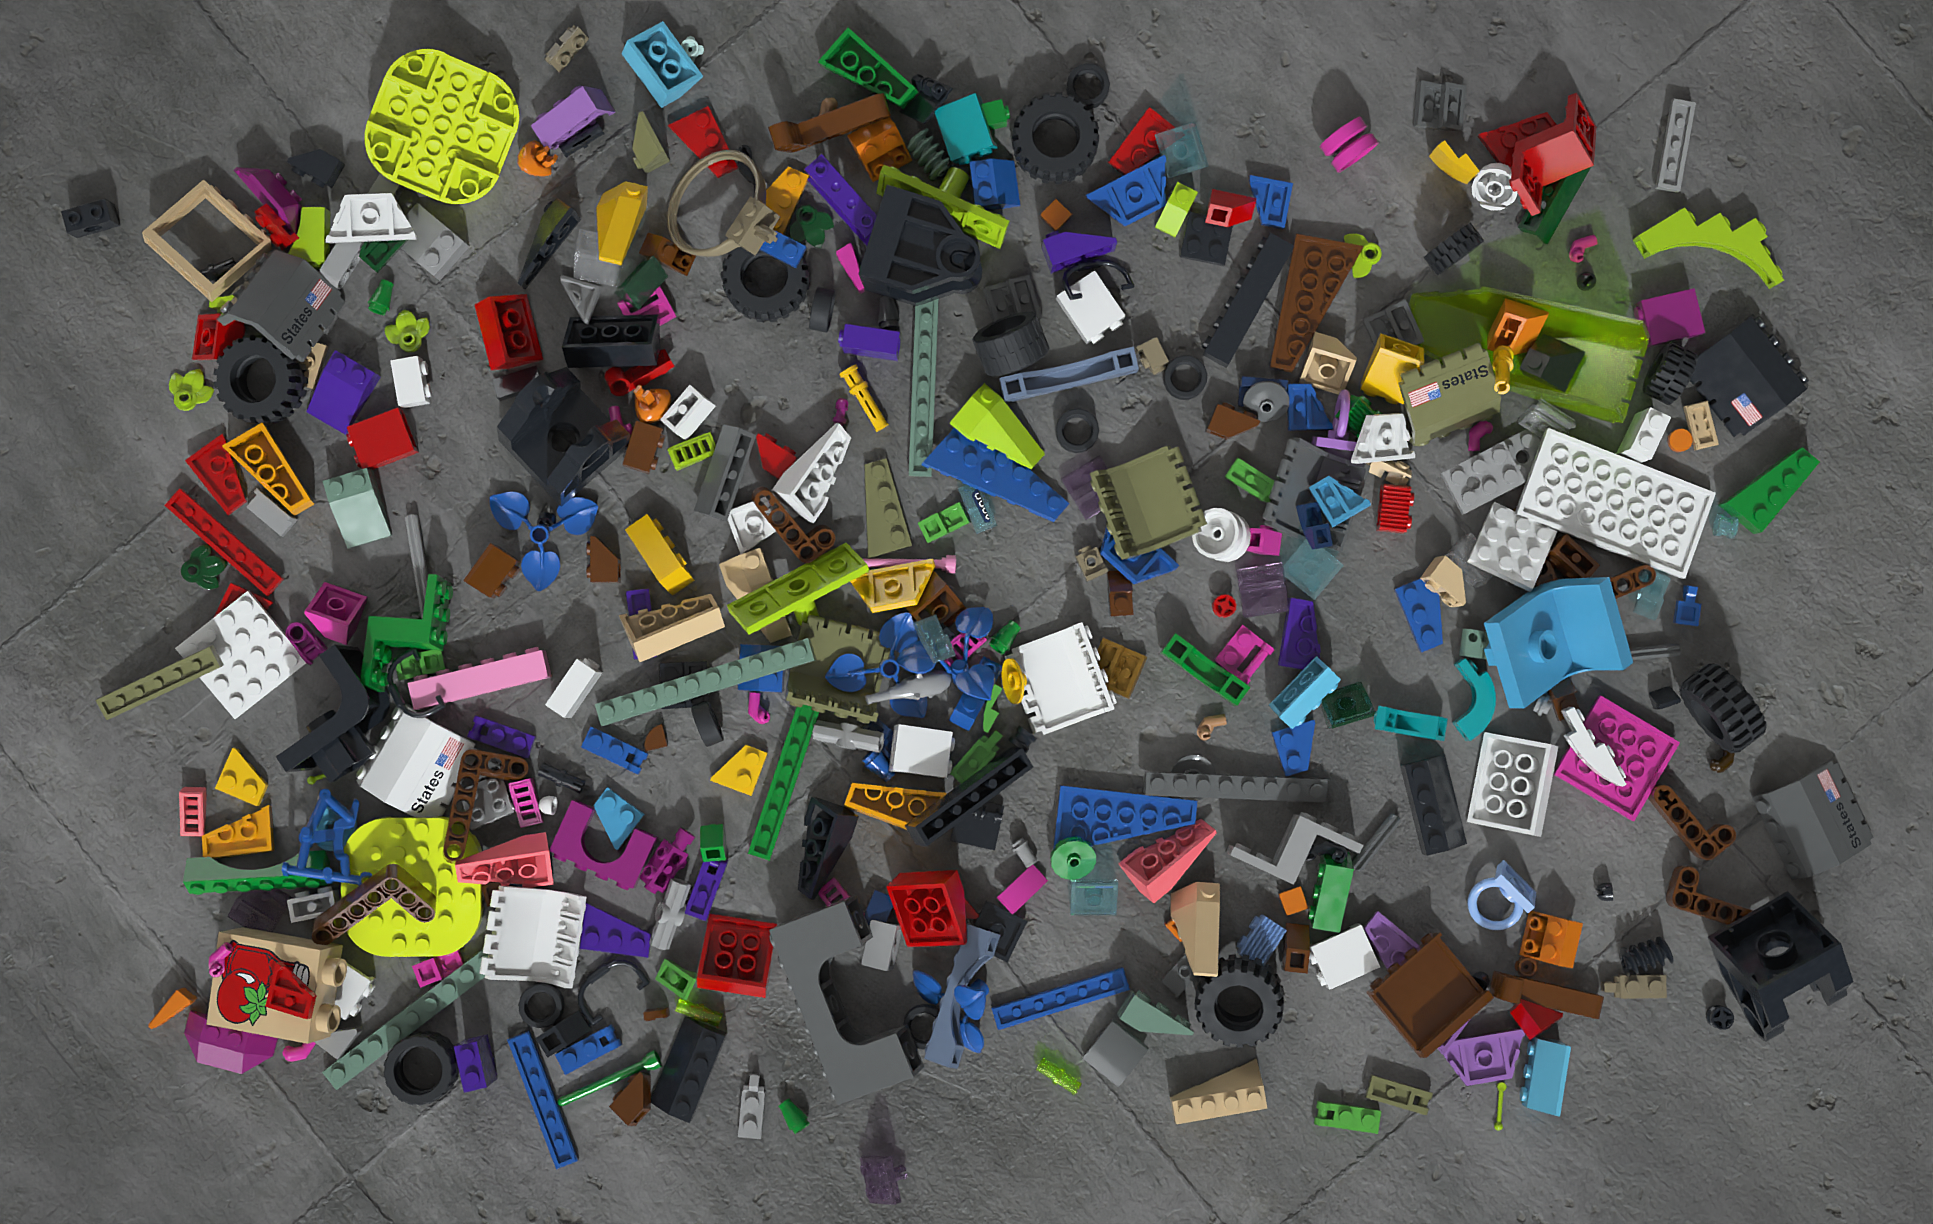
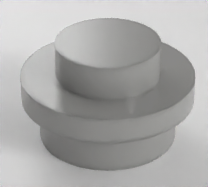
[1533,695,1553,717]

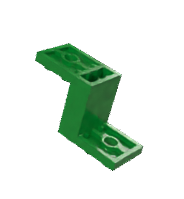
[360,574,453,692]

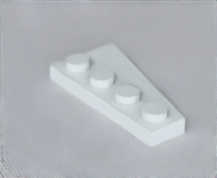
[728,494,799,554]

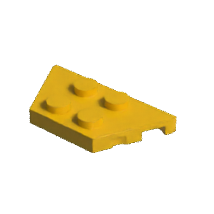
[850,558,935,613]

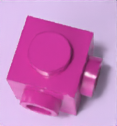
[1246,525,1282,556]

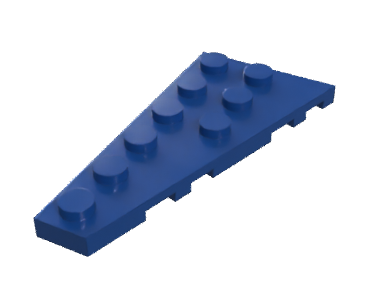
[1053,785,1198,849]

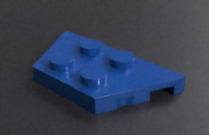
[1086,155,1166,226]
[1100,526,1179,584]

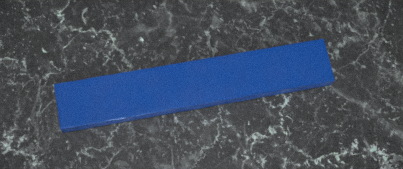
[991,967,1130,1030]
[507,1030,579,1169]

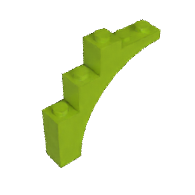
[209,207,331,314]
[1633,207,1784,289]

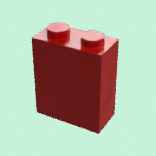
[346,408,419,470]

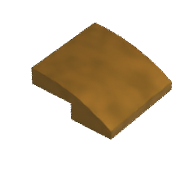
[1097,638,1147,699]

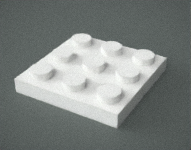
[1467,502,1557,592]

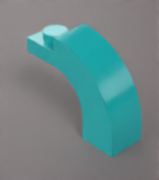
[1452,658,1496,741]
[1374,706,1448,741]

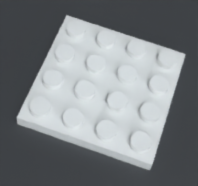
[175,591,306,719]

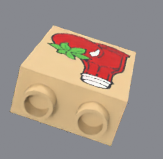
[207,927,347,1044]

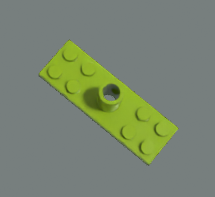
[876,165,1010,249]
[727,543,869,634]

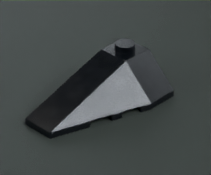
[518,198,581,290]
[798,797,859,900]

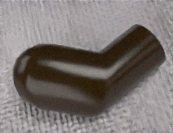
[1710,749,1735,773]

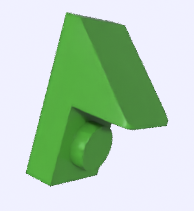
[655,959,697,1000]

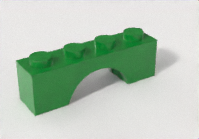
[1160,633,1251,706]

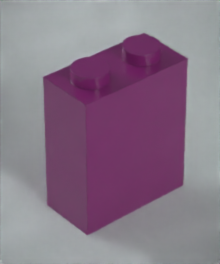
[1634,288,1705,348]

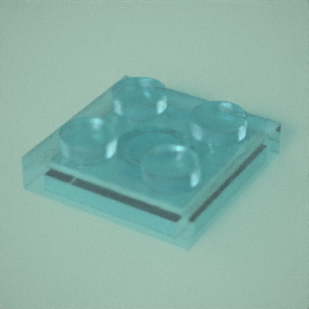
[1279,539,1344,600]

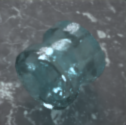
[1713,514,1739,539]

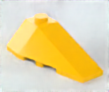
[596,181,648,265]

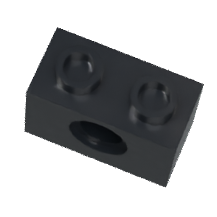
[61,199,120,238]

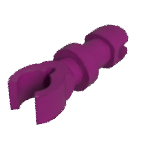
[832,398,849,427]

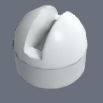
[539,796,558,815]

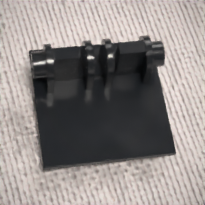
[900,74,953,124]
[950,802,1004,851]

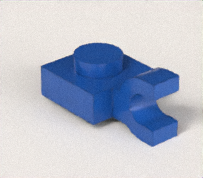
[1673,585,1702,626]

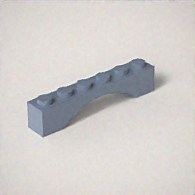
[999,346,1139,403]
[924,924,1000,1069]

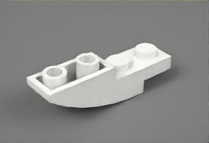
[1561,707,1626,787]

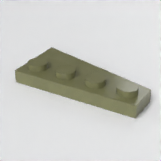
[864,458,912,559]

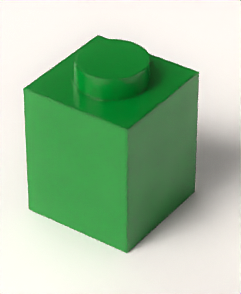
[981,99,1010,130]
[700,824,726,862]

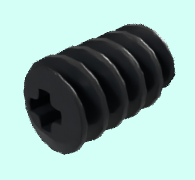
[1620,936,1674,977]

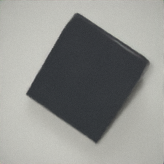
[1649,686,1681,709]

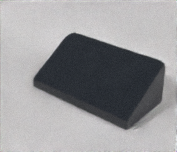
[493,365,540,401]

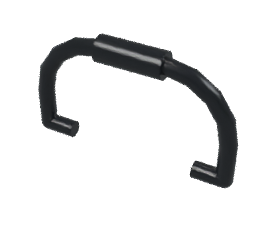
[1062,259,1135,300]
[387,648,446,718]
[578,960,649,1025]

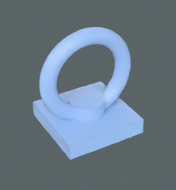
[1467,860,1536,930]

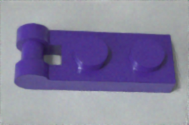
[467,715,536,758]
[685,859,729,921]

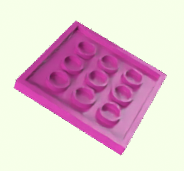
[1553,695,1680,821]

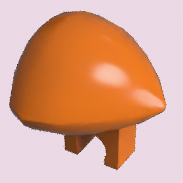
[517,140,558,177]
[633,385,671,424]

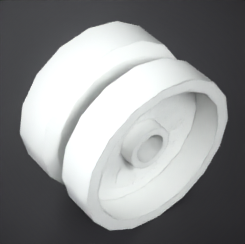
[1192,508,1251,562]

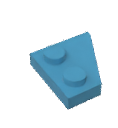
[1309,476,1371,528]
[593,787,645,850]

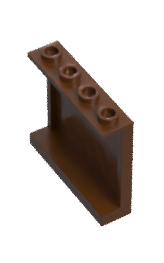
[1366,932,1494,1058]

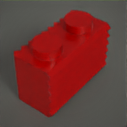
[1376,484,1414,534]

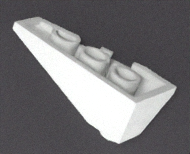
[772,423,851,523]

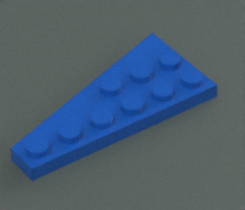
[922,428,1070,522]

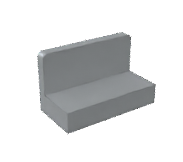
[247,488,298,537]
[862,920,902,971]

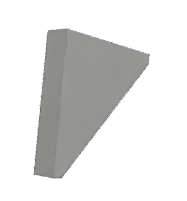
[560,275,602,324]

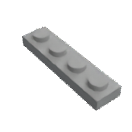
[1655,98,1696,193]

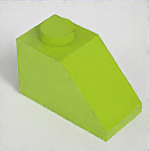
[1155,182,1198,237]

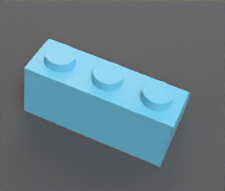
[622,21,703,108]
[1268,656,1341,729]
[1520,1037,1571,1116]

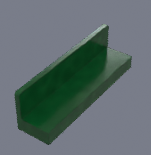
[1518,167,1591,244]

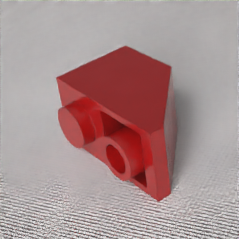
[1205,189,1257,227]
[756,433,798,480]

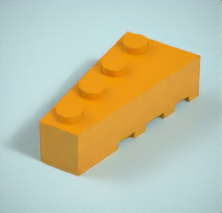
[222,423,314,516]
[844,783,947,830]

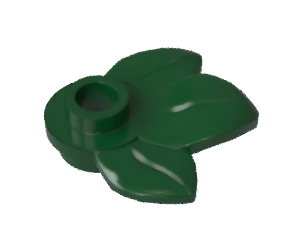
[790,205,834,248]
[181,544,228,590]

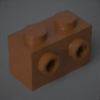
[622,421,666,474]
[1546,534,1600,579]

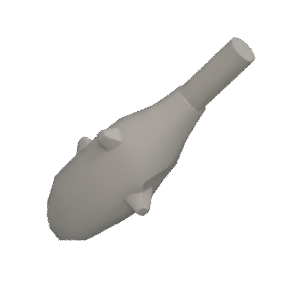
[865,669,952,705]

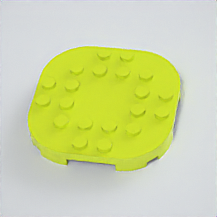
[364,49,519,204]
[341,816,484,957]

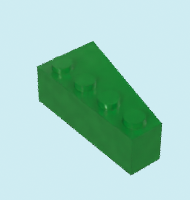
[818,28,918,109]
[1719,447,1820,534]

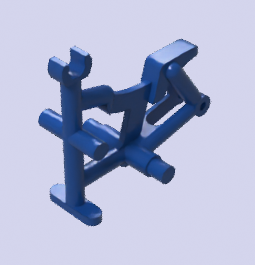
[282,789,372,886]

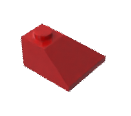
[192,313,245,360]

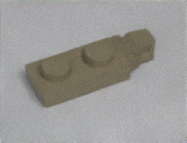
[1601,974,1667,999]

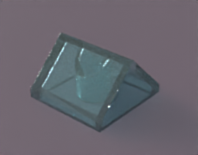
[1155,122,1209,178]
[1070,879,1118,915]

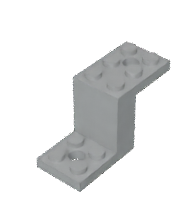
[1441,426,1540,515]
[1225,812,1363,885]

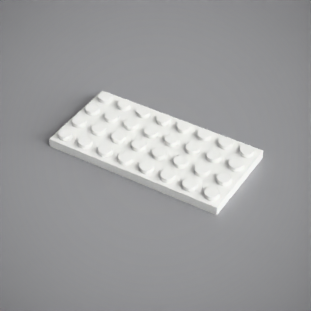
[1515,428,1716,579]

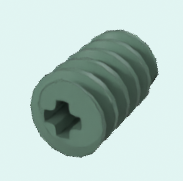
[907,128,954,181]

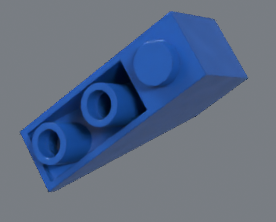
[949,656,1002,731]

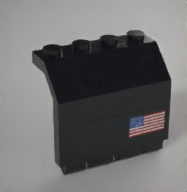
[1690,314,1809,437]

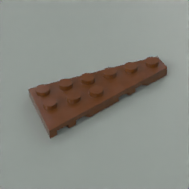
[1270,234,1364,372]

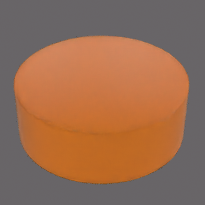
[1667,429,1692,452]

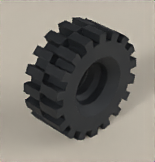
[1424,222,1484,276]

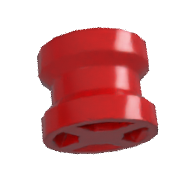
[1212,594,1237,618]

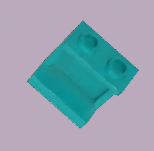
[935,93,998,165]

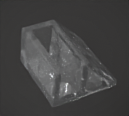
[574,229,625,287]

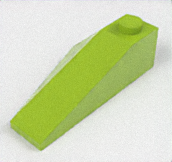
[950,383,1045,469]

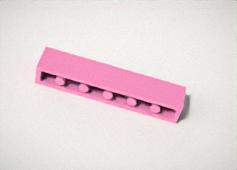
[407,647,552,710]

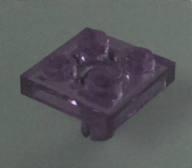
[859,1155,907,1205]

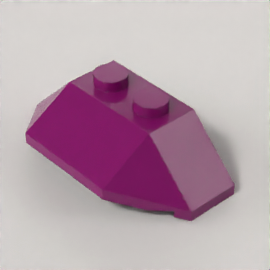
[234,167,303,235]
[184,1010,279,1074]

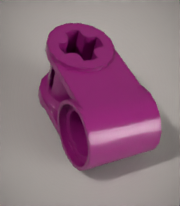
[286,622,328,666]

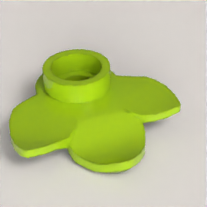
[1344,234,1382,278]
[385,310,430,352]
[169,369,214,411]

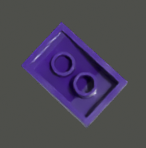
[1042,231,1117,273]
[306,350,381,435]

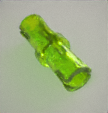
[675,997,723,1027]
[1035,1057,1082,1095]

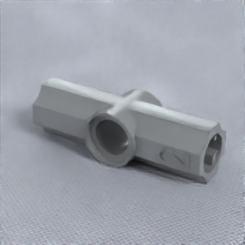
[813,720,884,753]
[649,878,691,950]

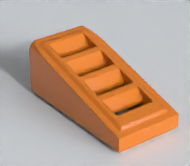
[148,988,197,1029]

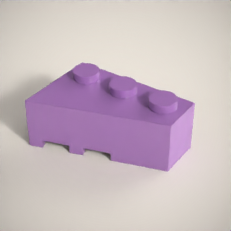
[531,86,615,150]

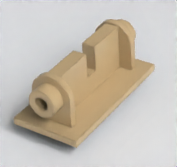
[1366,460,1412,486]

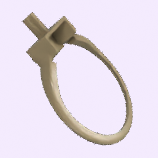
[667,150,780,257]

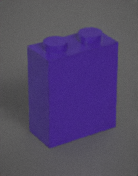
[838,324,901,361]
[454,1034,498,1093]

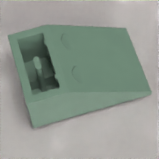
[1117,990,1194,1035]

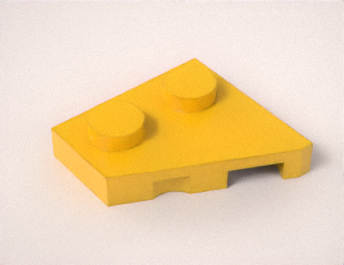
[710,745,768,796]
[215,748,268,806]

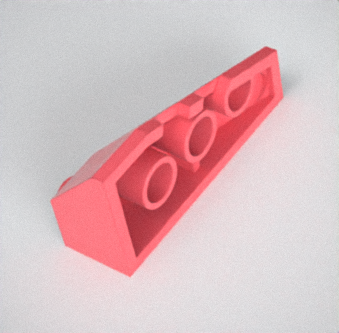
[1119,819,1217,903]
[455,832,553,888]

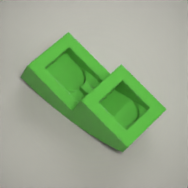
[918,502,971,543]
[393,650,445,681]
[983,684,1002,733]

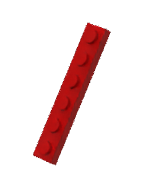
[164,488,284,596]

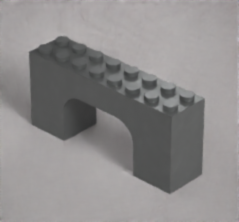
[769,894,924,1105]

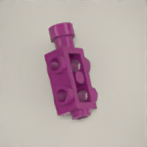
[639,827,695,894]

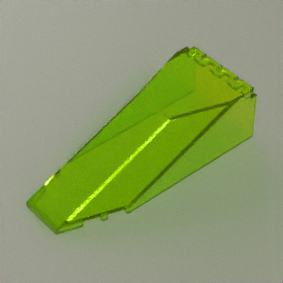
[1409,286,1650,423]

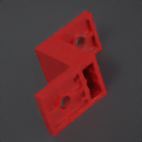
[1509,92,1597,216]

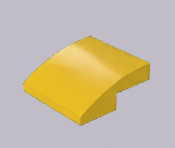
[1429,140,1480,184]

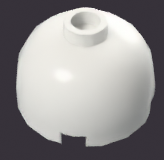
[1472,163,1517,210]

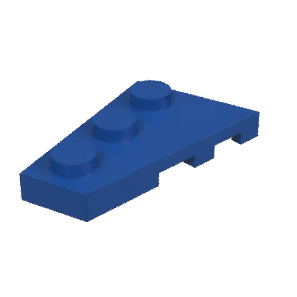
[1394,579,1443,653]

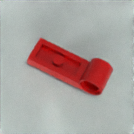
[604,349,675,396]

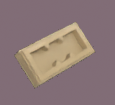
[301,343,328,390]
[1683,401,1719,451]

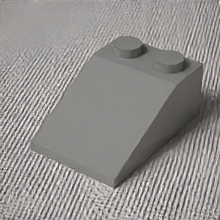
[401,203,469,281]

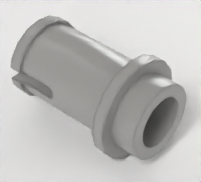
[1011,837,1038,868]

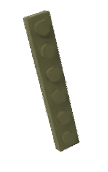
[95,645,224,720]

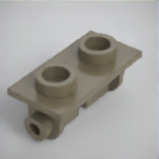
[544,25,589,73]

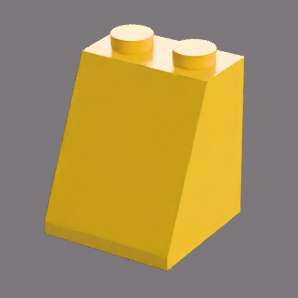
[1360,333,1424,404]

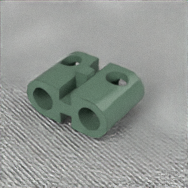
[1459,629,1489,660]

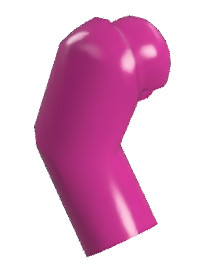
[1569,234,1597,263]
[609,406,633,436]
[1468,421,1493,451]
[748,693,770,724]
[209,942,233,978]
[282,1042,316,1062]

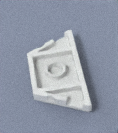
[326,193,417,243]
[1351,413,1415,464]

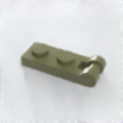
[1365,1074,1433,1115]

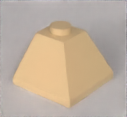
[1299,332,1357,395]

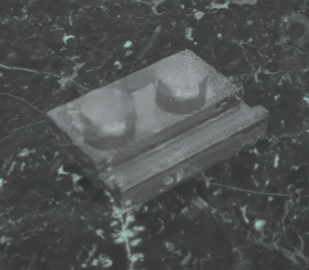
[1518,398,1576,438]

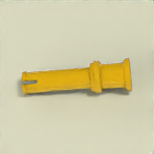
[1492,345,1514,394]
[839,364,889,432]

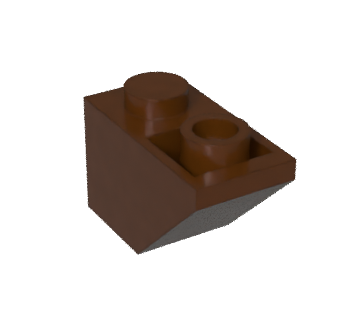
[639,233,696,276]
[1206,402,1260,440]
[586,536,621,583]
[1281,923,1310,974]
[609,1072,651,1126]

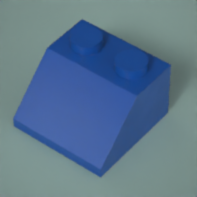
[969,159,1020,211]
[738,644,785,693]

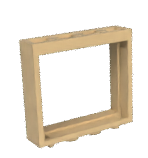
[142,180,272,302]

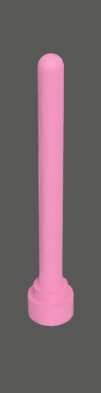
[862,555,956,573]

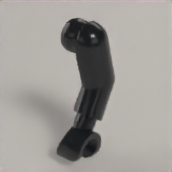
[738,145,767,192]
[1306,841,1347,863]

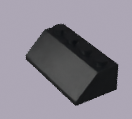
[562,314,660,368]
[1400,754,1467,856]
[651,1016,728,1123]

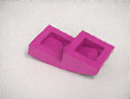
[997,865,1048,914]
[412,949,464,988]

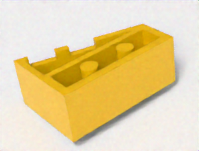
[625,514,695,596]

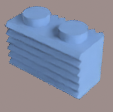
[1236,914,1287,966]

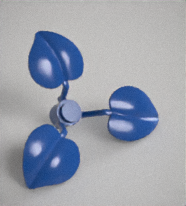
[490,492,598,591]
[896,607,995,701]
[825,613,927,718]
[913,970,989,1053]

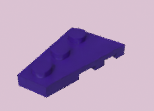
[1278,598,1321,670]
[580,902,652,958]

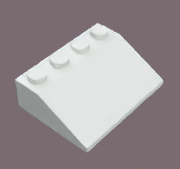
[1467,732,1558,837]

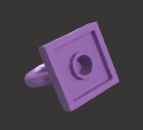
[1311,389,1357,451]

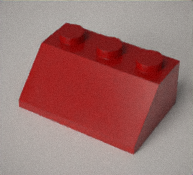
[474,294,543,370]

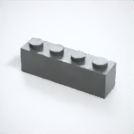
[694,424,756,521]

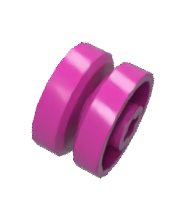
[1319,116,1379,173]

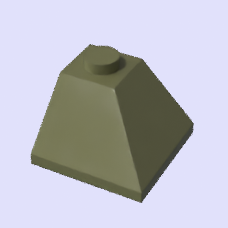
[632,111,670,174]

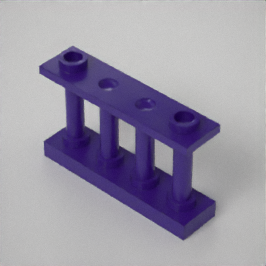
[804,154,877,247]

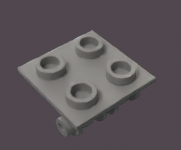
[462,777,515,830]

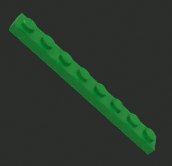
[748,705,820,861]

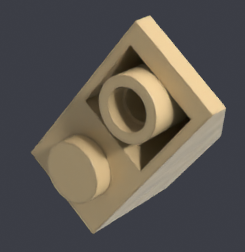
[1420,555,1466,607]

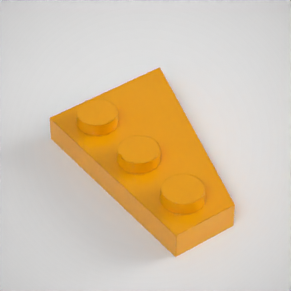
[766,166,809,235]
[202,805,274,859]

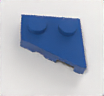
[1249,175,1293,229]
[1287,384,1333,431]
[1271,720,1315,776]

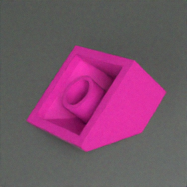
[304,582,367,645]

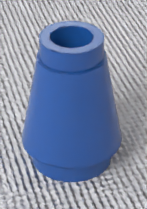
[862,751,895,782]

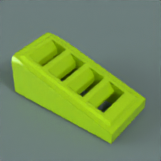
[667,432,716,471]

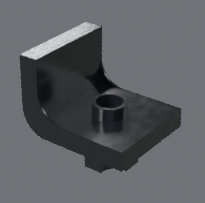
[276,644,390,782]

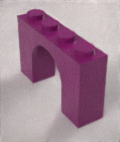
[549,799,658,890]

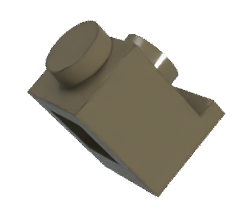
[1135,337,1169,375]
[1075,545,1108,582]

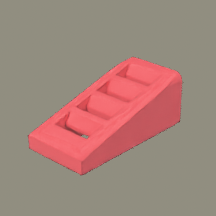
[179,787,207,836]

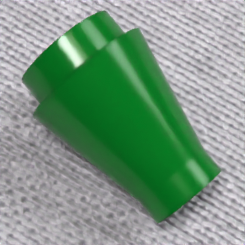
[368,280,394,315]
[989,620,1021,655]
[778,1098,810,1134]

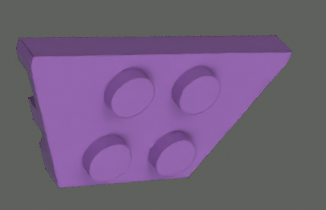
[1443,1028,1525,1086]

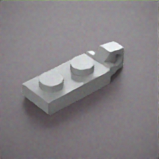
[738,1073,766,1139]

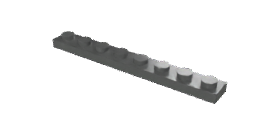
[1144,771,1328,802]

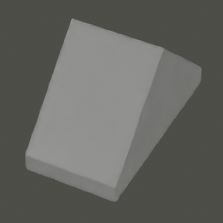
[315,1025,363,1059]

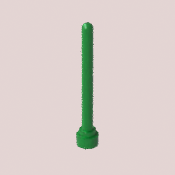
[558,1050,662,1106]

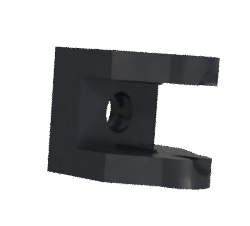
[858,185,983,306]
[497,367,630,507]
[1708,891,1854,1042]

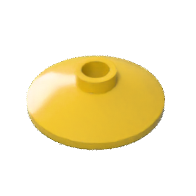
[1001,658,1027,704]

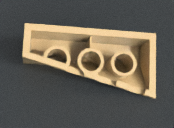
[619,594,725,662]
[1170,1059,1267,1124]

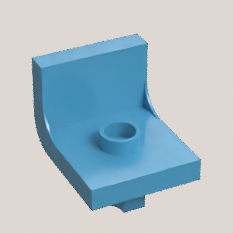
[1484,577,1633,708]

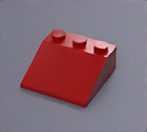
[886,870,967,947]
[697,914,777,998]

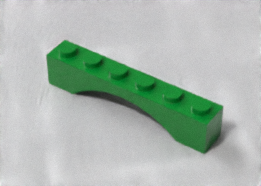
[183,850,330,895]

